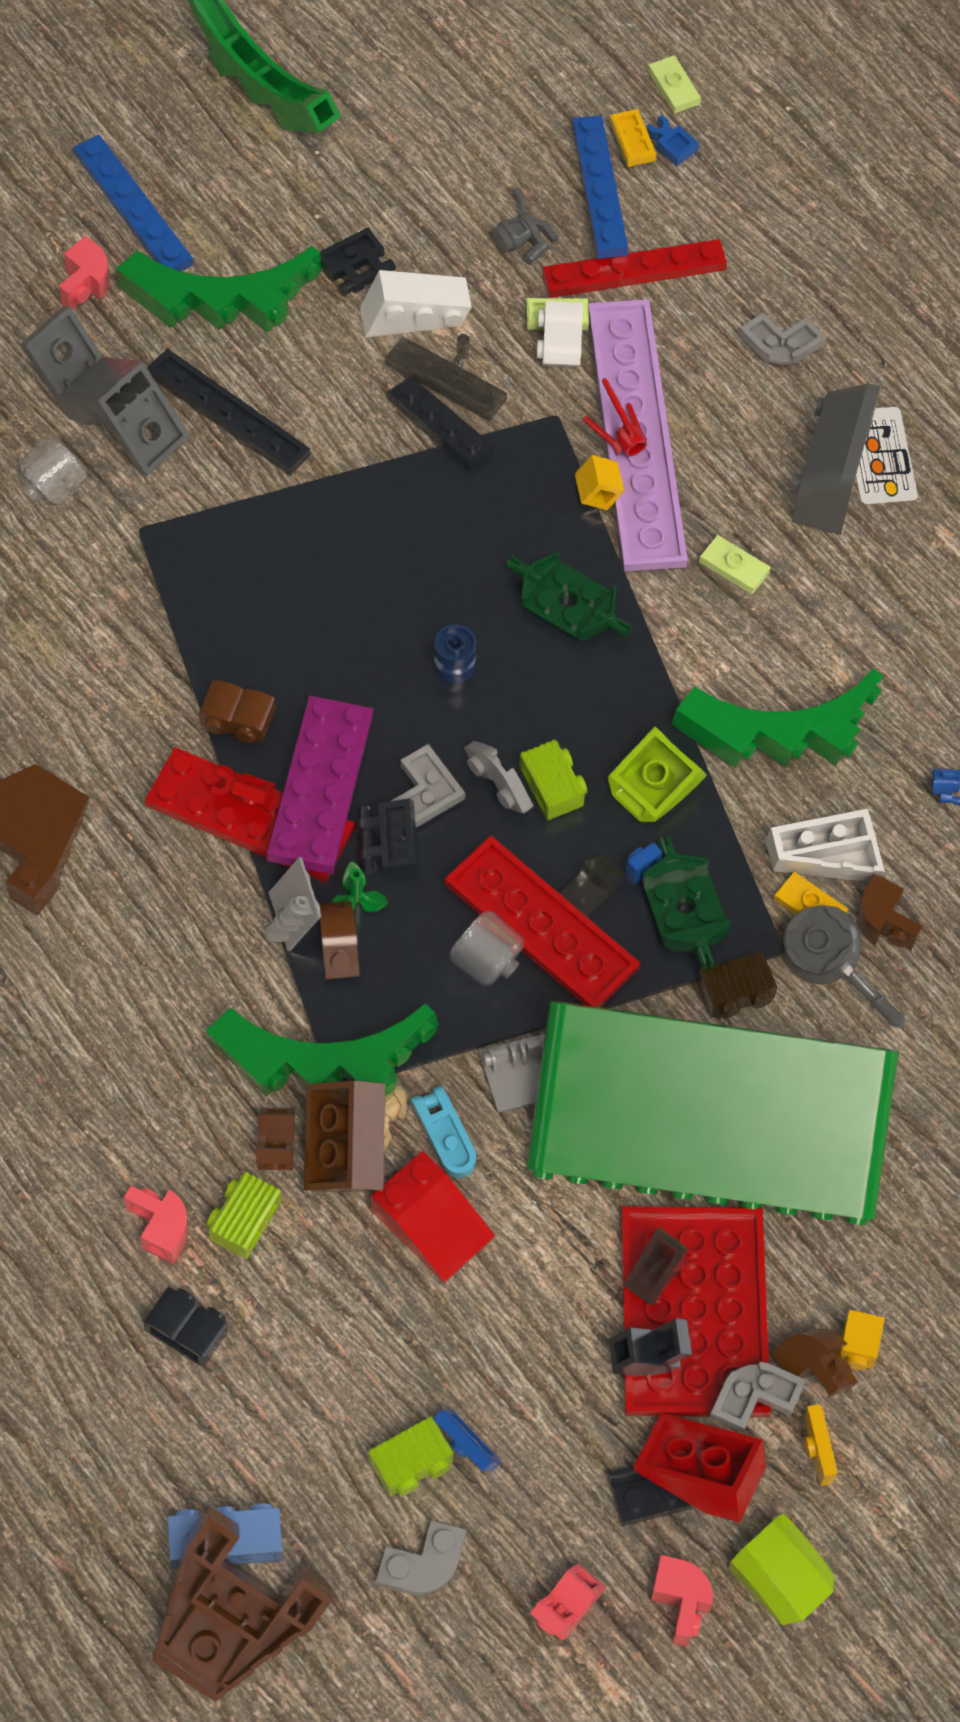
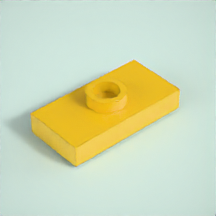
[609,109,657,167]
[774,872,849,915]
[803,1404,838,1486]

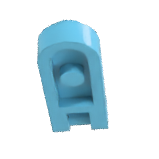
[409,1085,477,1178]

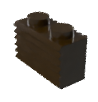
[697,951,777,1018]

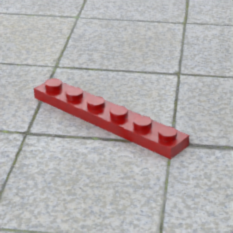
[542,239,727,298]

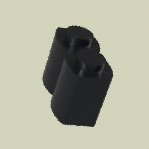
[144,1287,228,1367]

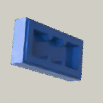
[433,1410,501,1471]

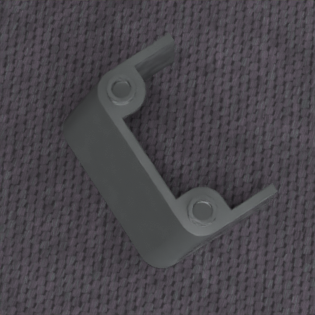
[792,383,880,535]

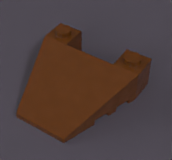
[0,764,90,916]
[153,1505,333,1702]

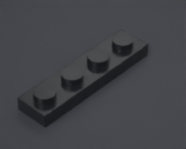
[388,376,494,470]

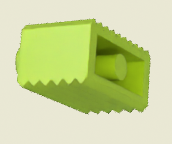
[519,740,587,821]
[206,1172,282,1259]
[368,1416,454,1497]

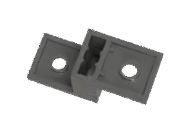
[19,306,190,476]

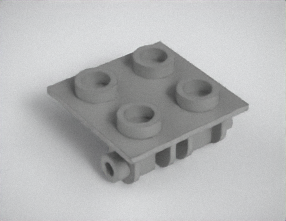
[265,857,321,951]
[479,1034,545,1113]

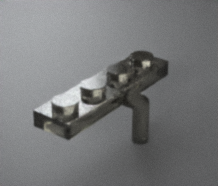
[385,334,507,421]

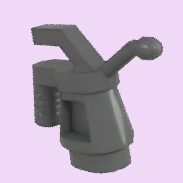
[491,188,558,265]

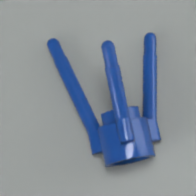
[932,768,960,806]

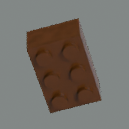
[304,1081,385,1192]

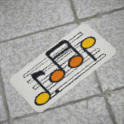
[856,407,918,504]

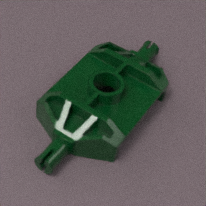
[642,836,731,970]

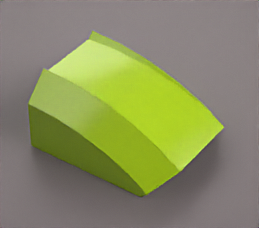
[608,727,707,822]
[728,1513,835,1626]

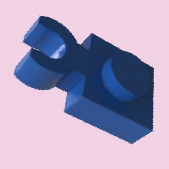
[646,115,699,166]

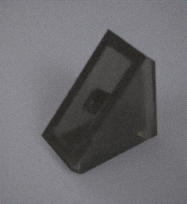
[623,1228,688,1305]

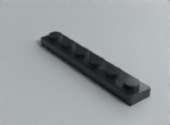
[147,348,311,475]

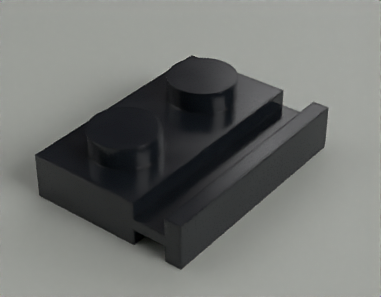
[607,1466,693,1527]

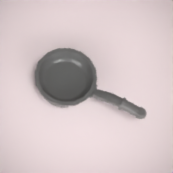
[781,905,905,1027]

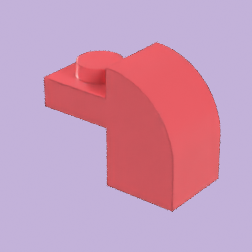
[59,236,110,309]
[124,1186,189,1265]
[651,1555,713,1646]
[530,1563,607,1641]

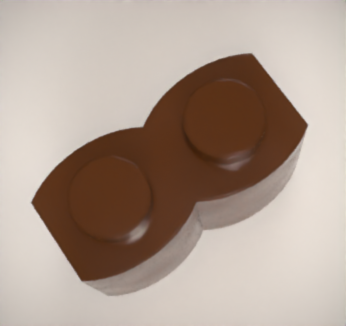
[199,680,276,743]

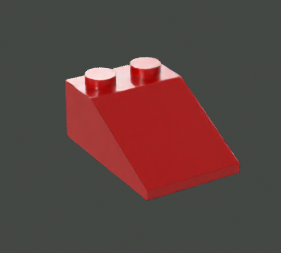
[371,1150,495,1284]
[634,1413,766,1523]

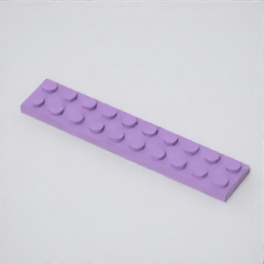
[588,299,688,572]

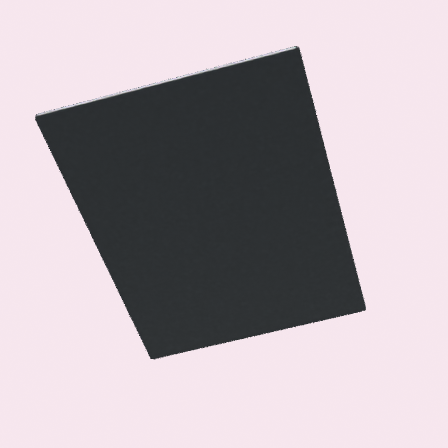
[139,415,783,1082]

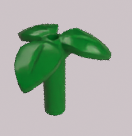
[331,862,388,912]

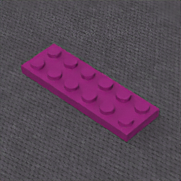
[267,696,374,874]

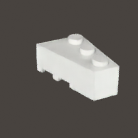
[360,270,472,338]
[765,809,885,882]

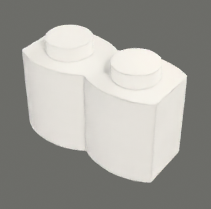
[537,301,583,368]

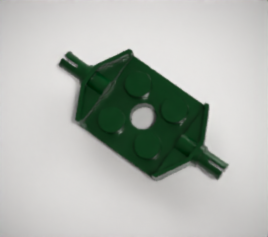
[505,552,632,641]

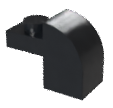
[608,1318,692,1376]

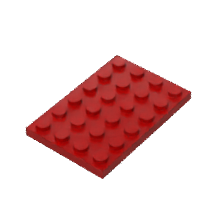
[621,1206,771,1418]

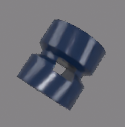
[433,624,477,684]

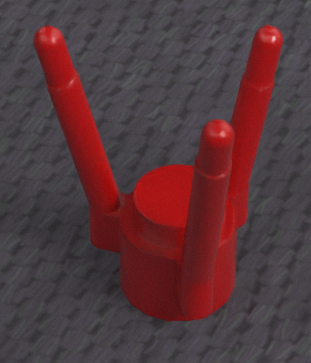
[583,378,648,457]

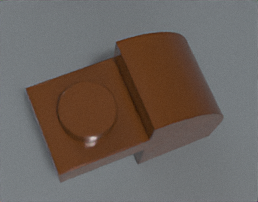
[857,873,922,950]
[318,900,360,979]
[256,1107,295,1170]
[771,1328,858,1396]

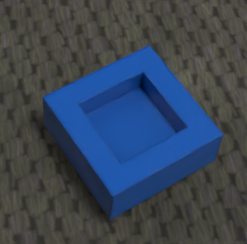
[625,843,662,885]

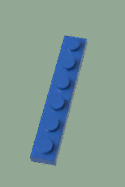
[572,115,628,258]
[73,134,193,271]

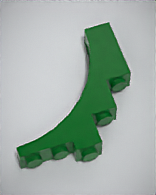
[187,0,341,133]
[116,245,321,332]
[671,668,884,768]
[205,1004,438,1097]

